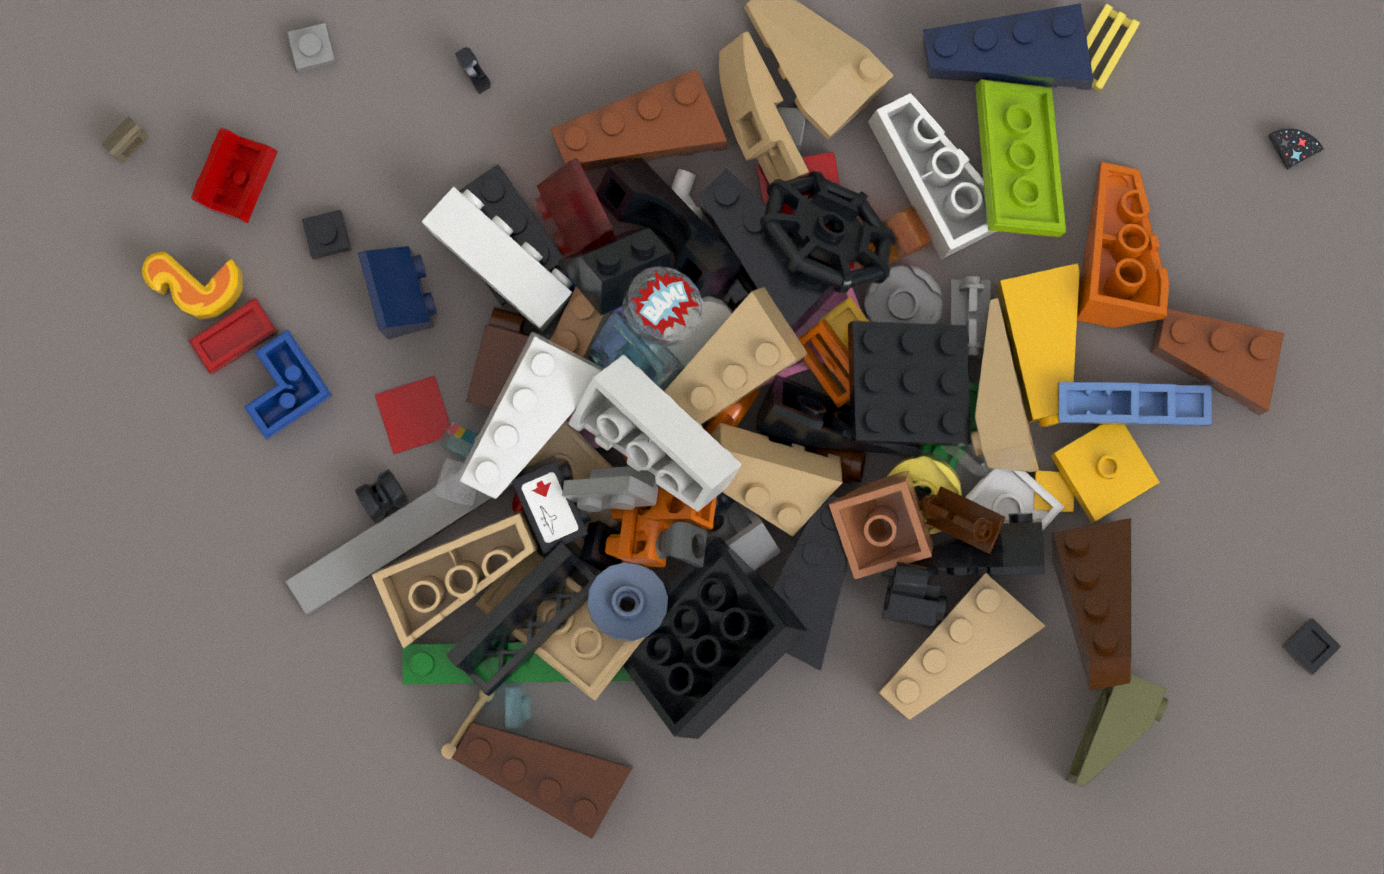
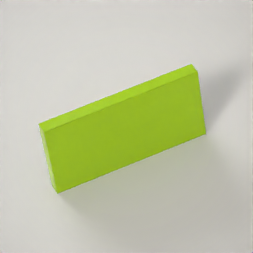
[975,79,1066,237]

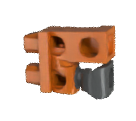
[605,486,717,568]

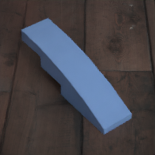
[1058,382,1212,426]

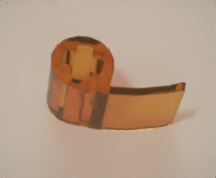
[859,206,933,268]

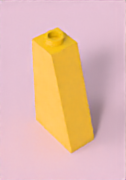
[996,263,1080,428]

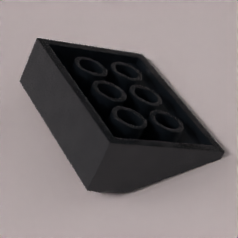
[623,537,808,739]

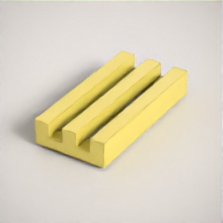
[1086,4,1140,92]

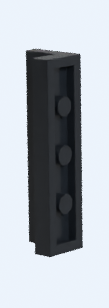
[446,542,596,696]

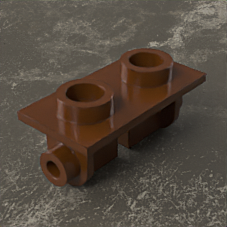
[920,486,1006,554]

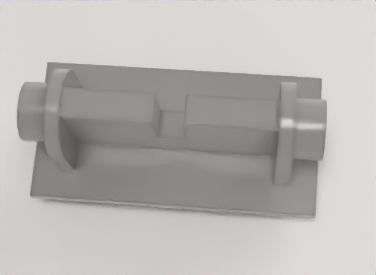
[950,276,991,359]

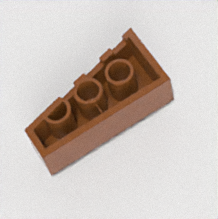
[550,69,727,173]

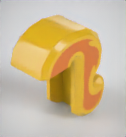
[142,252,243,320]

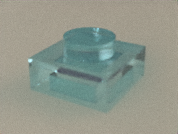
[505,687,531,728]

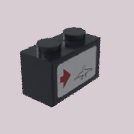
[512,455,591,553]

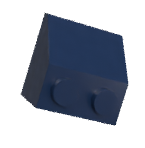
[358,246,437,339]

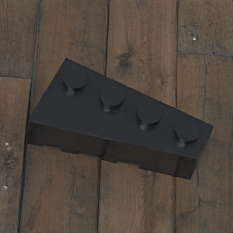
[772,495,848,671]

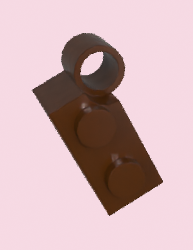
[466,307,530,409]

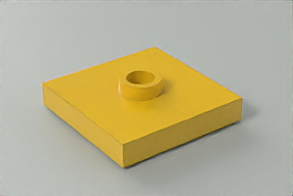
[1050,424,1160,524]

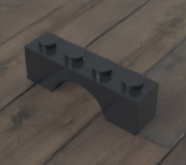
[594,158,742,301]

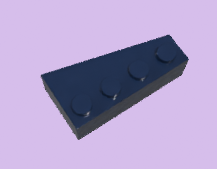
[923,3,1094,90]

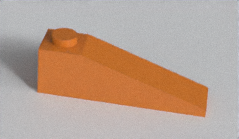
[1077,162,1169,328]

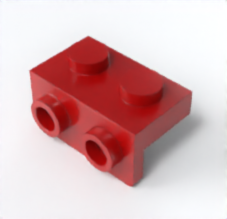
[191,128,278,223]

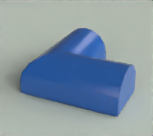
[244,330,333,440]

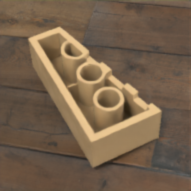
[372,510,540,649]
[876,573,1046,720]

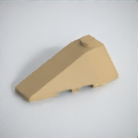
[744,0,894,140]
[971,298,1039,472]

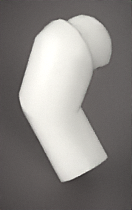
[671,169,703,220]

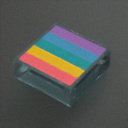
[440,422,478,458]

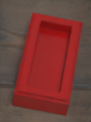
[189,298,278,375]

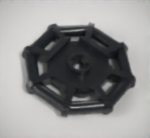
[759,171,896,293]

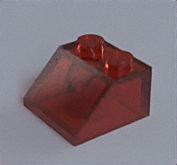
[534,158,615,256]

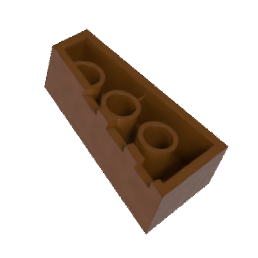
[452,722,633,839]

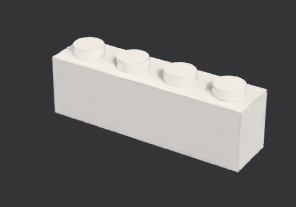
[421,186,573,332]

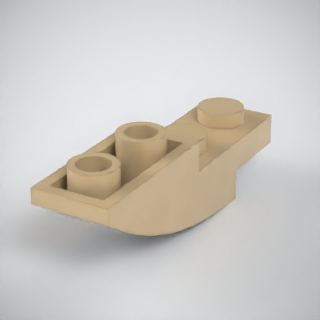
[719,32,809,184]

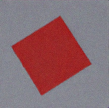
[375,375,453,454]

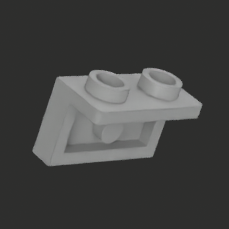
[562,466,659,512]

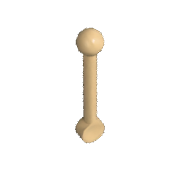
[441,689,494,759]

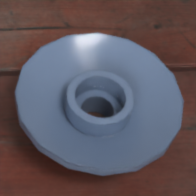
[587,562,668,641]

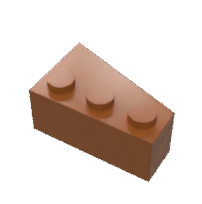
[1151,309,1284,415]

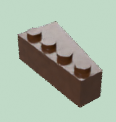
[1052,518,1131,690]

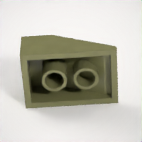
[1065,674,1168,787]

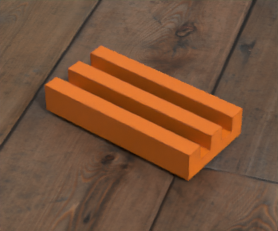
[798,319,850,408]

